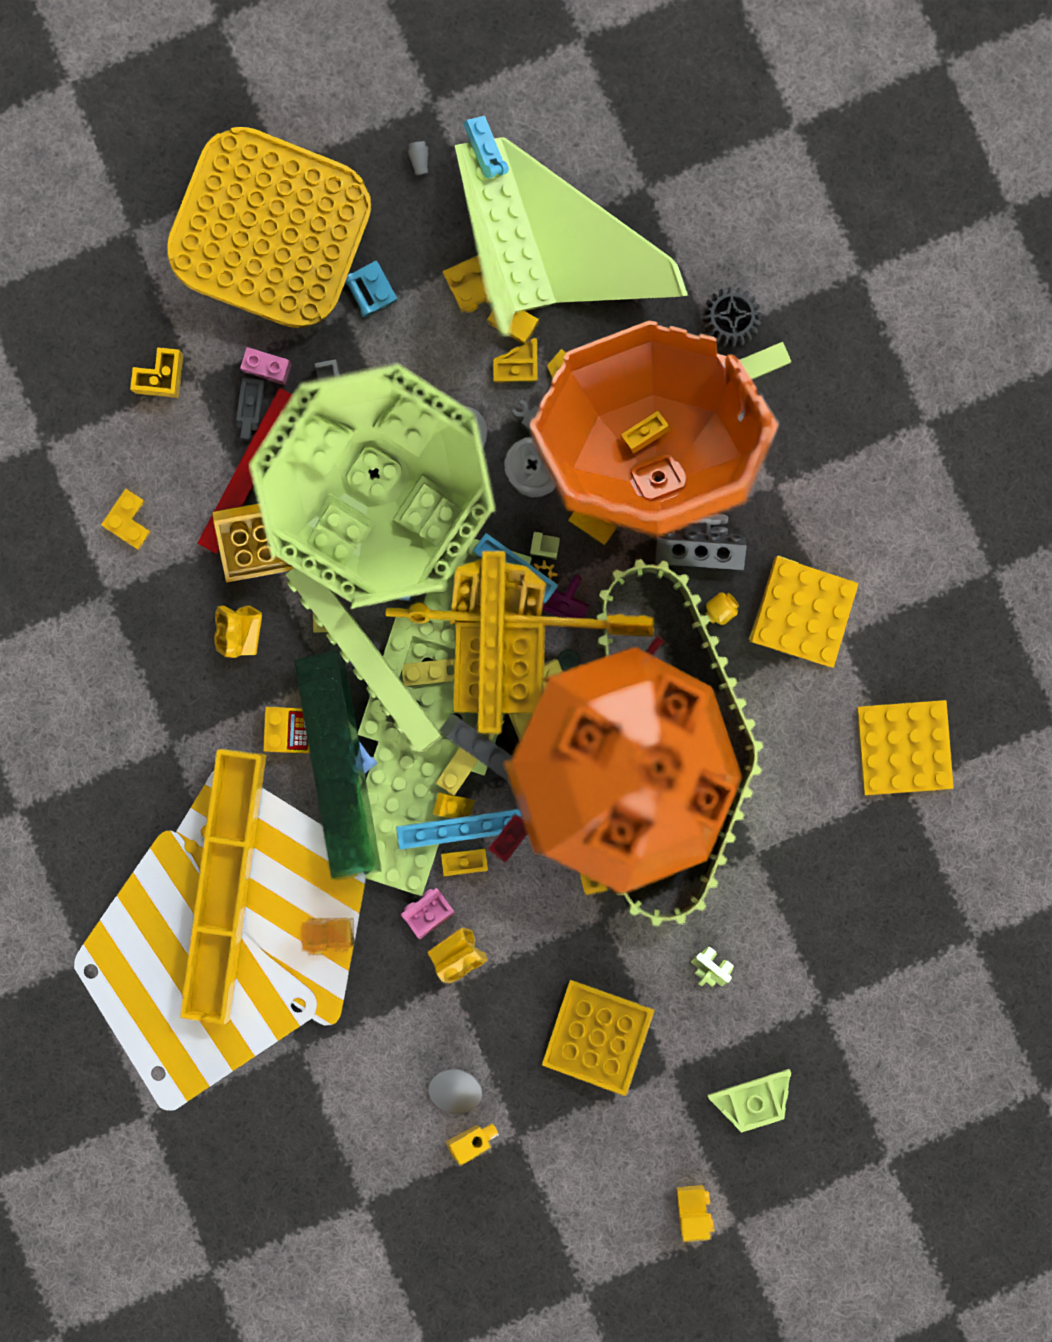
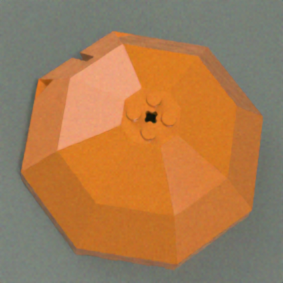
[530,320,778,535]

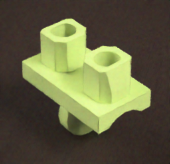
[690,947,734,987]

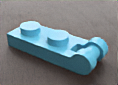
[463,116,509,179]

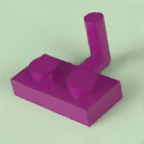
[542,574,590,619]

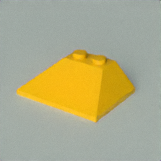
[449,559,546,625]

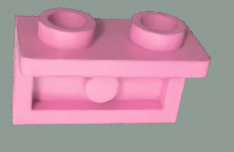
[401,888,456,940]

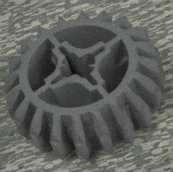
[702,287,762,347]

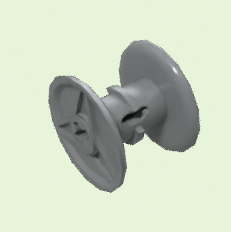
[505,437,556,497]

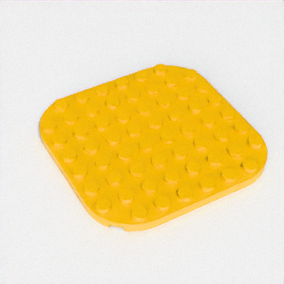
[167,127,371,328]

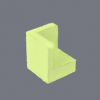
[530,532,560,560]

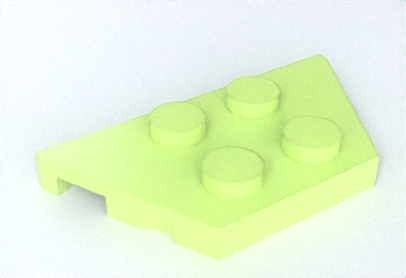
[708,1069,791,1133]

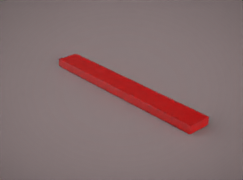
[197,388,293,554]

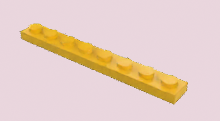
[478,551,506,733]

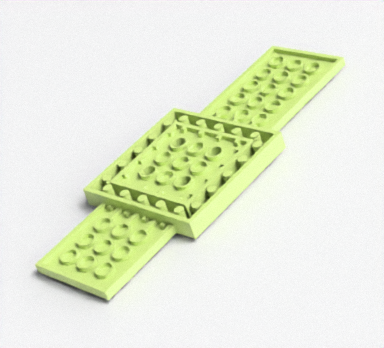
[339,539,532,896]

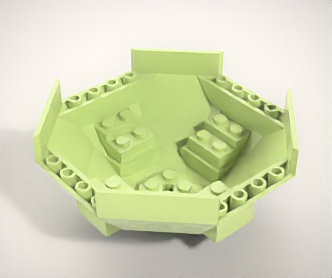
[250,364,495,608]

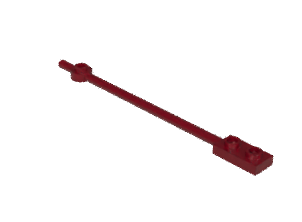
[488,636,664,863]

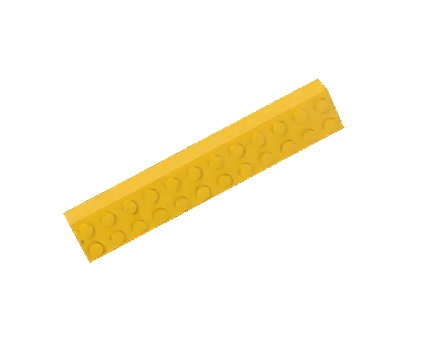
[180,749,266,1025]

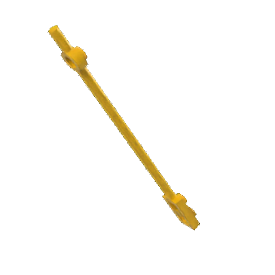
[386,603,654,637]

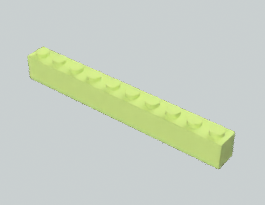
[285,567,443,753]

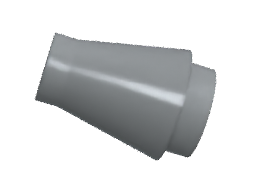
[407,141,428,175]

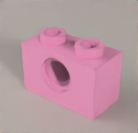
[240,347,292,385]

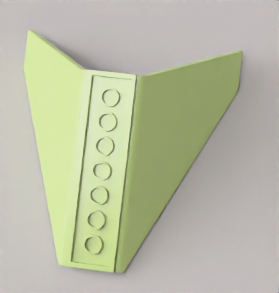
[455,137,688,335]

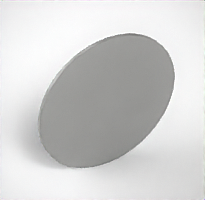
[429,1069,482,1114]

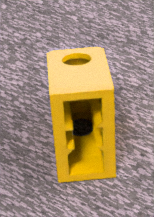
[445,1123,499,1166]

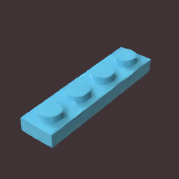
[473,533,558,604]

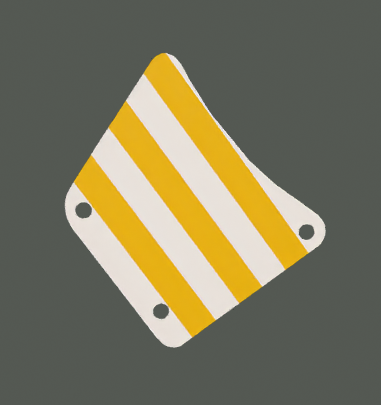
[176,771,366,1025]
[74,831,317,1111]

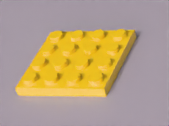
[750,557,859,668]
[453,623,545,714]
[857,700,954,795]
[542,980,655,1096]

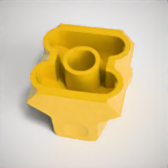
[214,605,262,658]
[428,927,488,983]

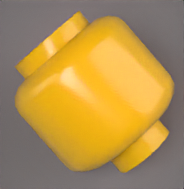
[705,592,739,625]

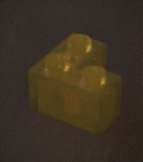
[301,918,354,955]

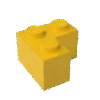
[130,348,184,398]
[676,1185,714,1242]

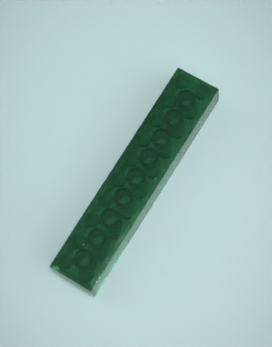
[294,650,382,880]

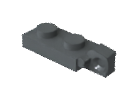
[236,378,265,441]

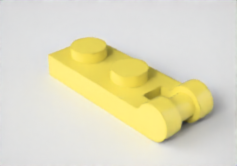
[402,658,455,686]

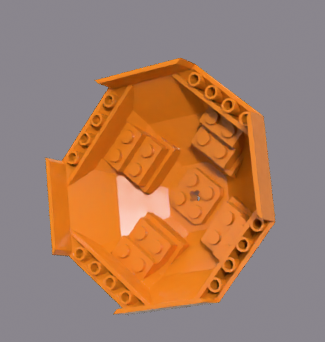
[504,647,742,894]

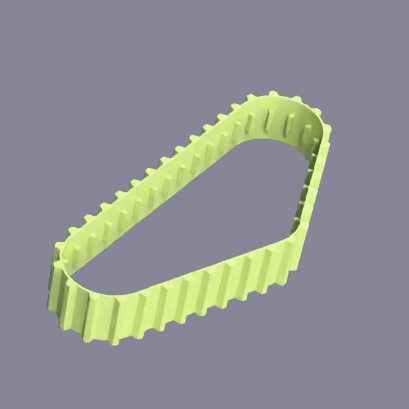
[596,559,763,926]

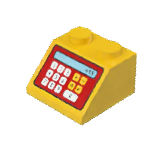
[263,707,313,753]

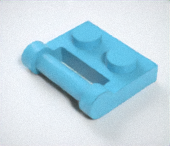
[345,260,398,318]

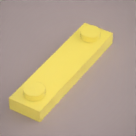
[436,720,504,796]

